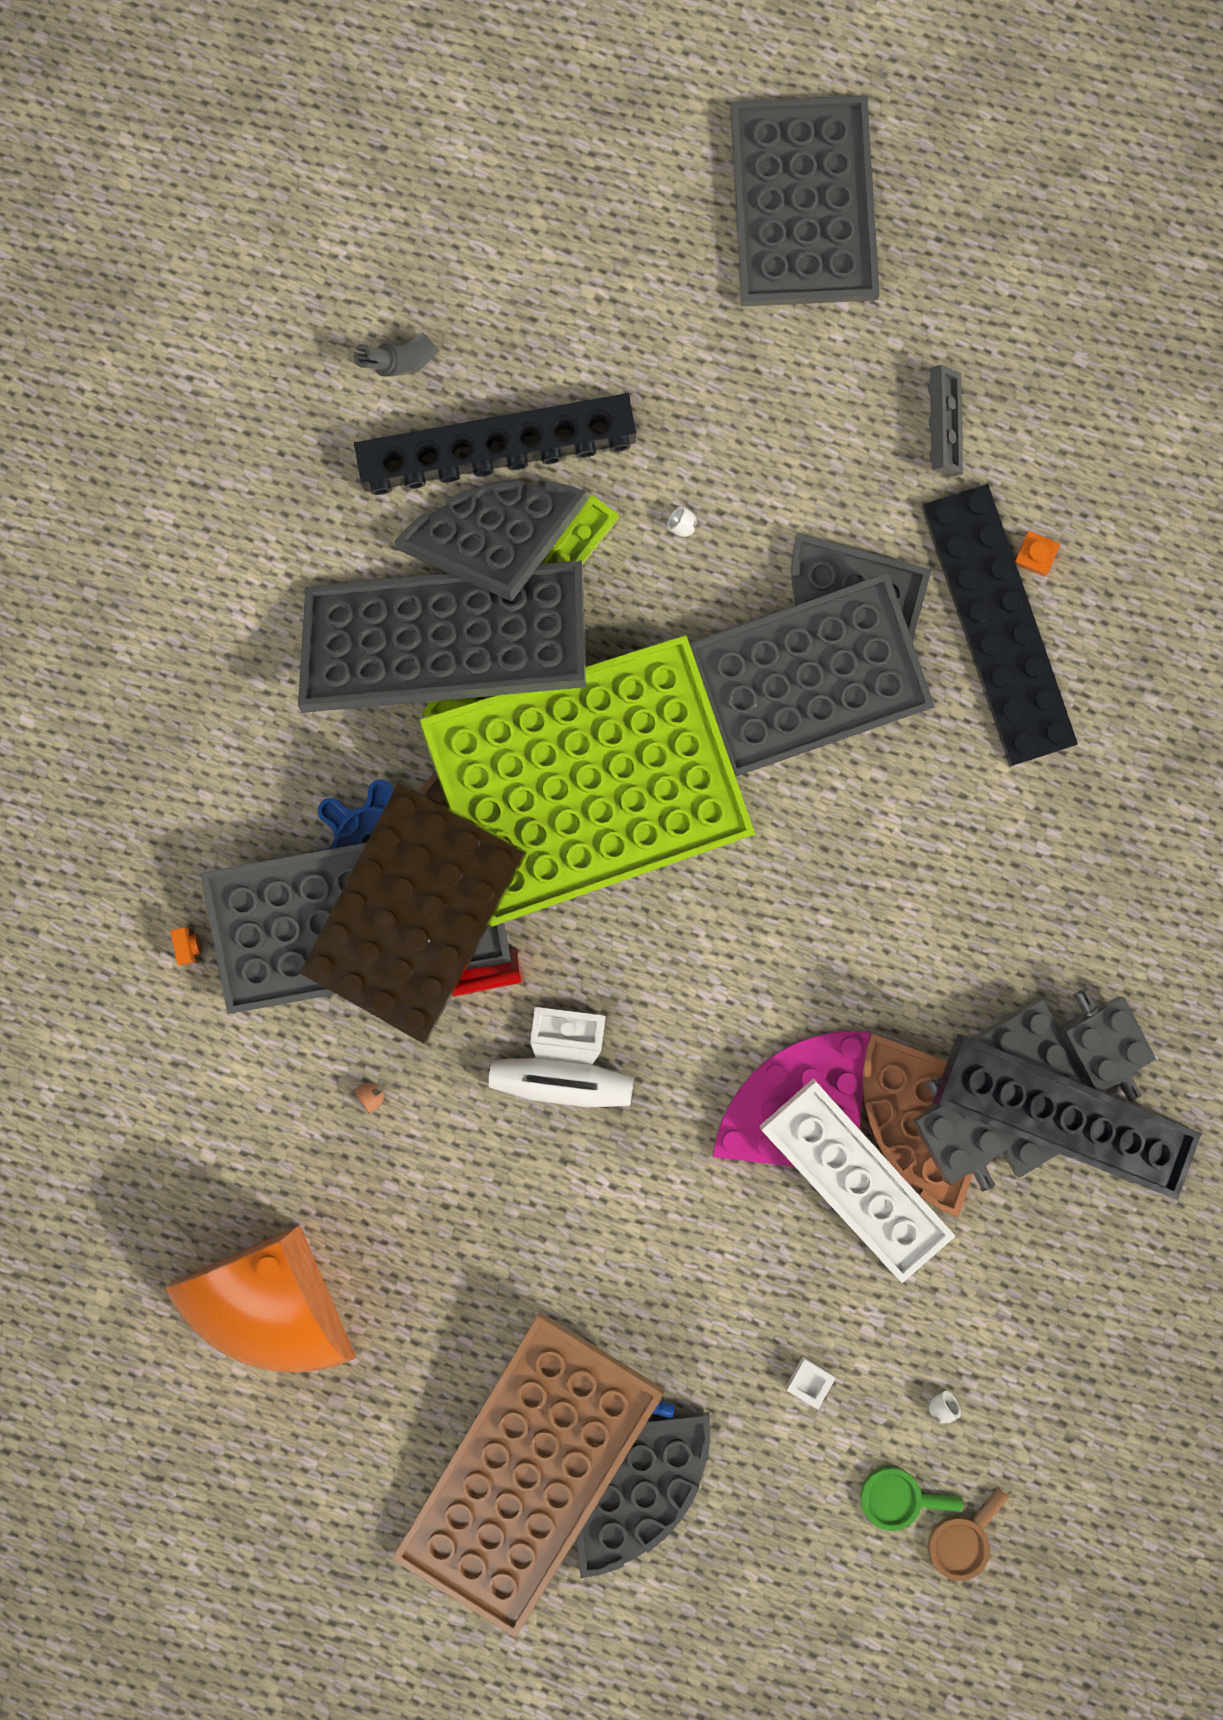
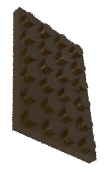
[300,782,527,1044]

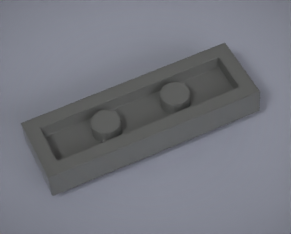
[928,365,963,476]

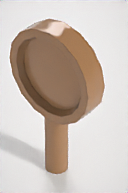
[927,1487,1009,1581]

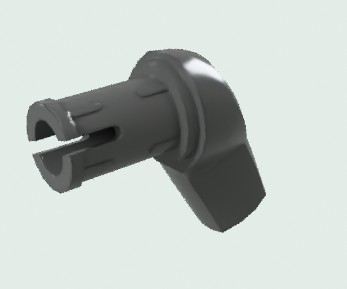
[354,332,440,377]

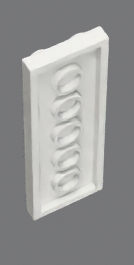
[760,1078,955,1283]

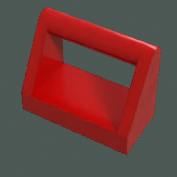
[452,948,524,997]

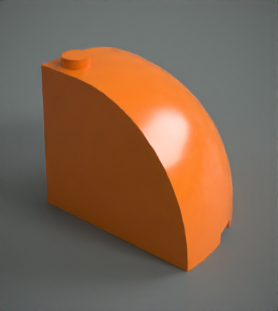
[164,1225,356,1373]

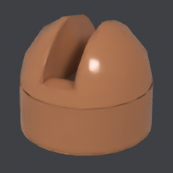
[353,1082,384,1114]

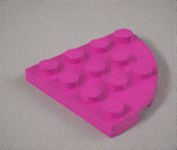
[712,1031,870,1167]

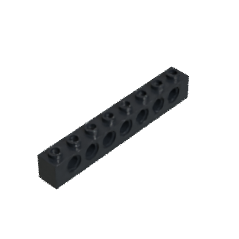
[353,393,636,495]

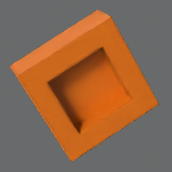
[1015,530,1060,577]
[170,927,202,966]

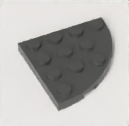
[394,480,588,601]
[791,533,932,642]
[576,1412,710,1579]

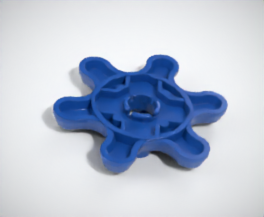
[316,779,394,852]

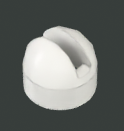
[667,506,697,537]
[929,1391,961,1424]

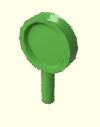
[860,1466,963,1531]

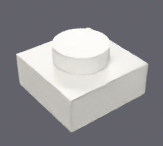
[785,1356,836,1409]

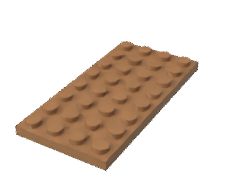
[392,1311,665,1638]

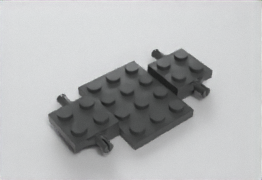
[912,988,1156,1191]

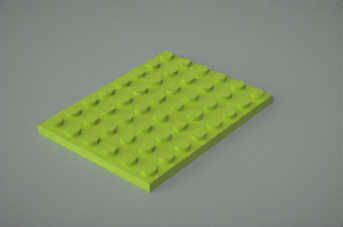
[419,635,755,927]

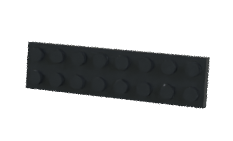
[921,484,1078,767]
[932,1034,1202,1200]

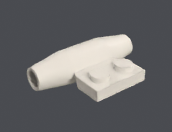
[489,1007,634,1107]

